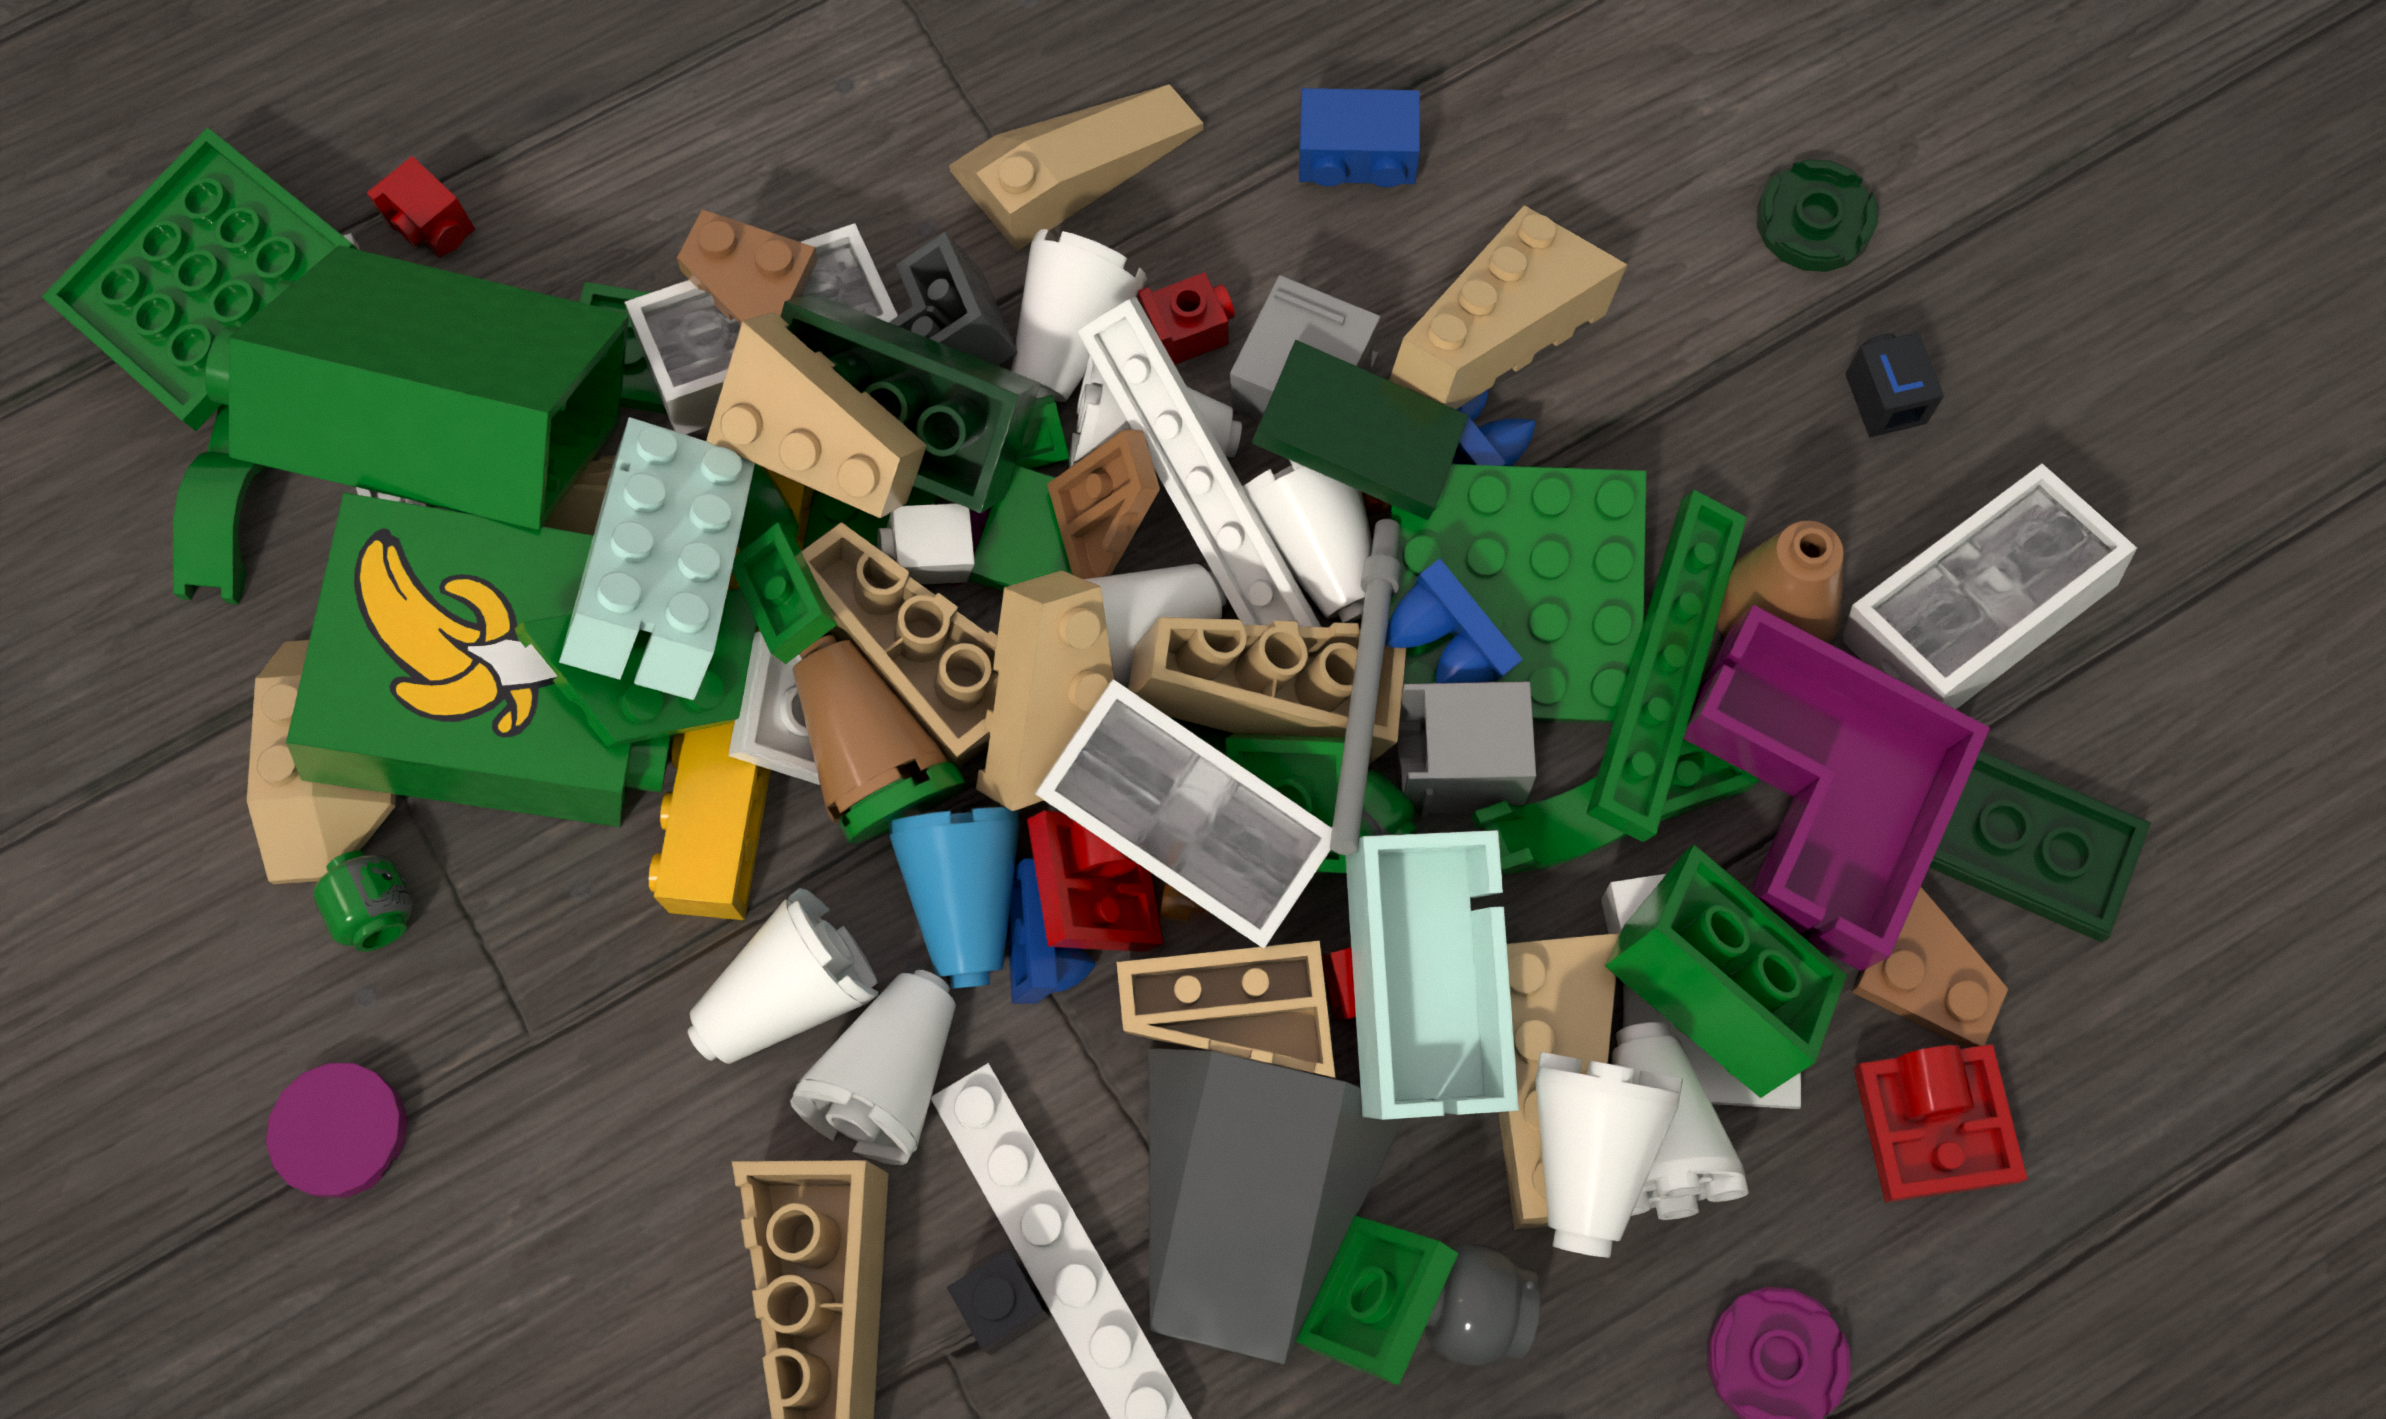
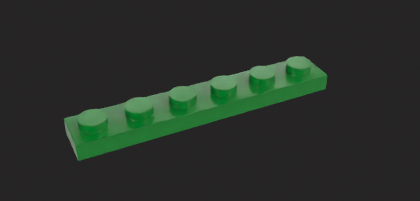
[1586,489,1747,842]

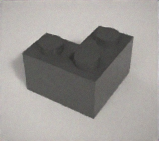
[889,231,1017,366]

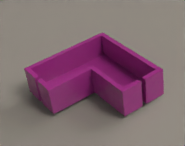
[1684,605,1990,971]

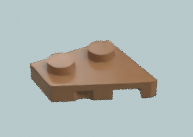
[677,209,818,325]
[1047,429,1160,579]
[1852,887,2008,1048]

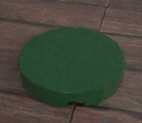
[1757,159,1878,272]

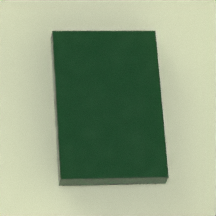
[1251,339,1468,520]
[1929,750,2151,943]

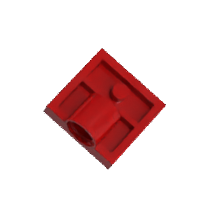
[1027,810,1163,952]
[1853,1044,2028,1203]

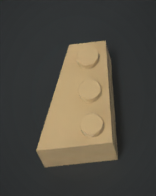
[706,311,927,518]
[976,570,1114,811]

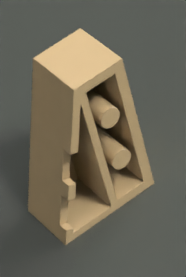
[1117,941,1335,1079]

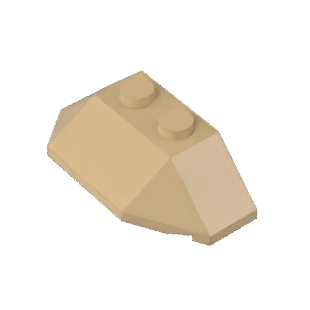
[247,640,396,884]

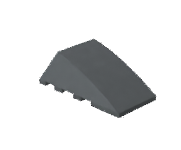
[1148,1048,1405,1365]

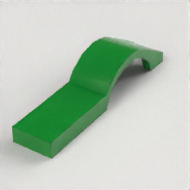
[173,404,272,605]
[732,463,838,664]
[1471,740,1759,875]

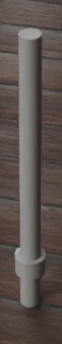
[1330,519,1402,855]

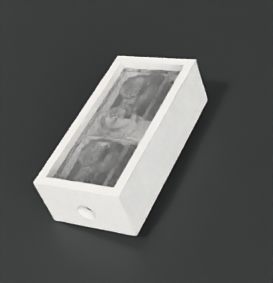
[625,223,898,435]
[1841,464,2137,709]
[1034,679,1332,949]

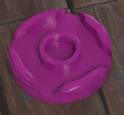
[266,1063,407,1198]
[1707,1287,1850,1419]

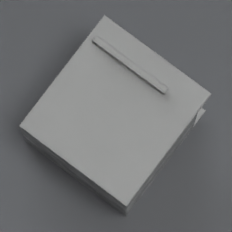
[1230,275,1381,422]
[1398,682,1536,817]

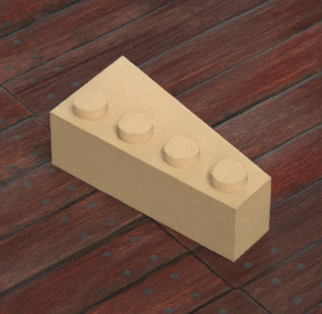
[1389,205,1627,410]
[801,522,999,769]
[1128,617,1406,764]
[1498,933,1620,1230]
[732,1160,889,1419]

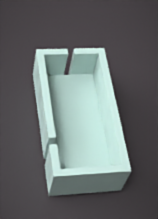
[559,417,755,700]
[1345,830,1519,1120]

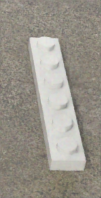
[1077,297,1321,627]
[931,1063,1192,1419]

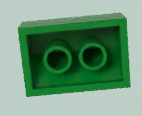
[1605,845,1847,1098]

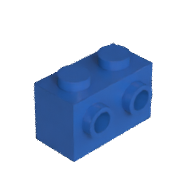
[1299,88,1420,187]

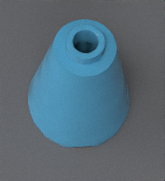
[889,807,1020,989]

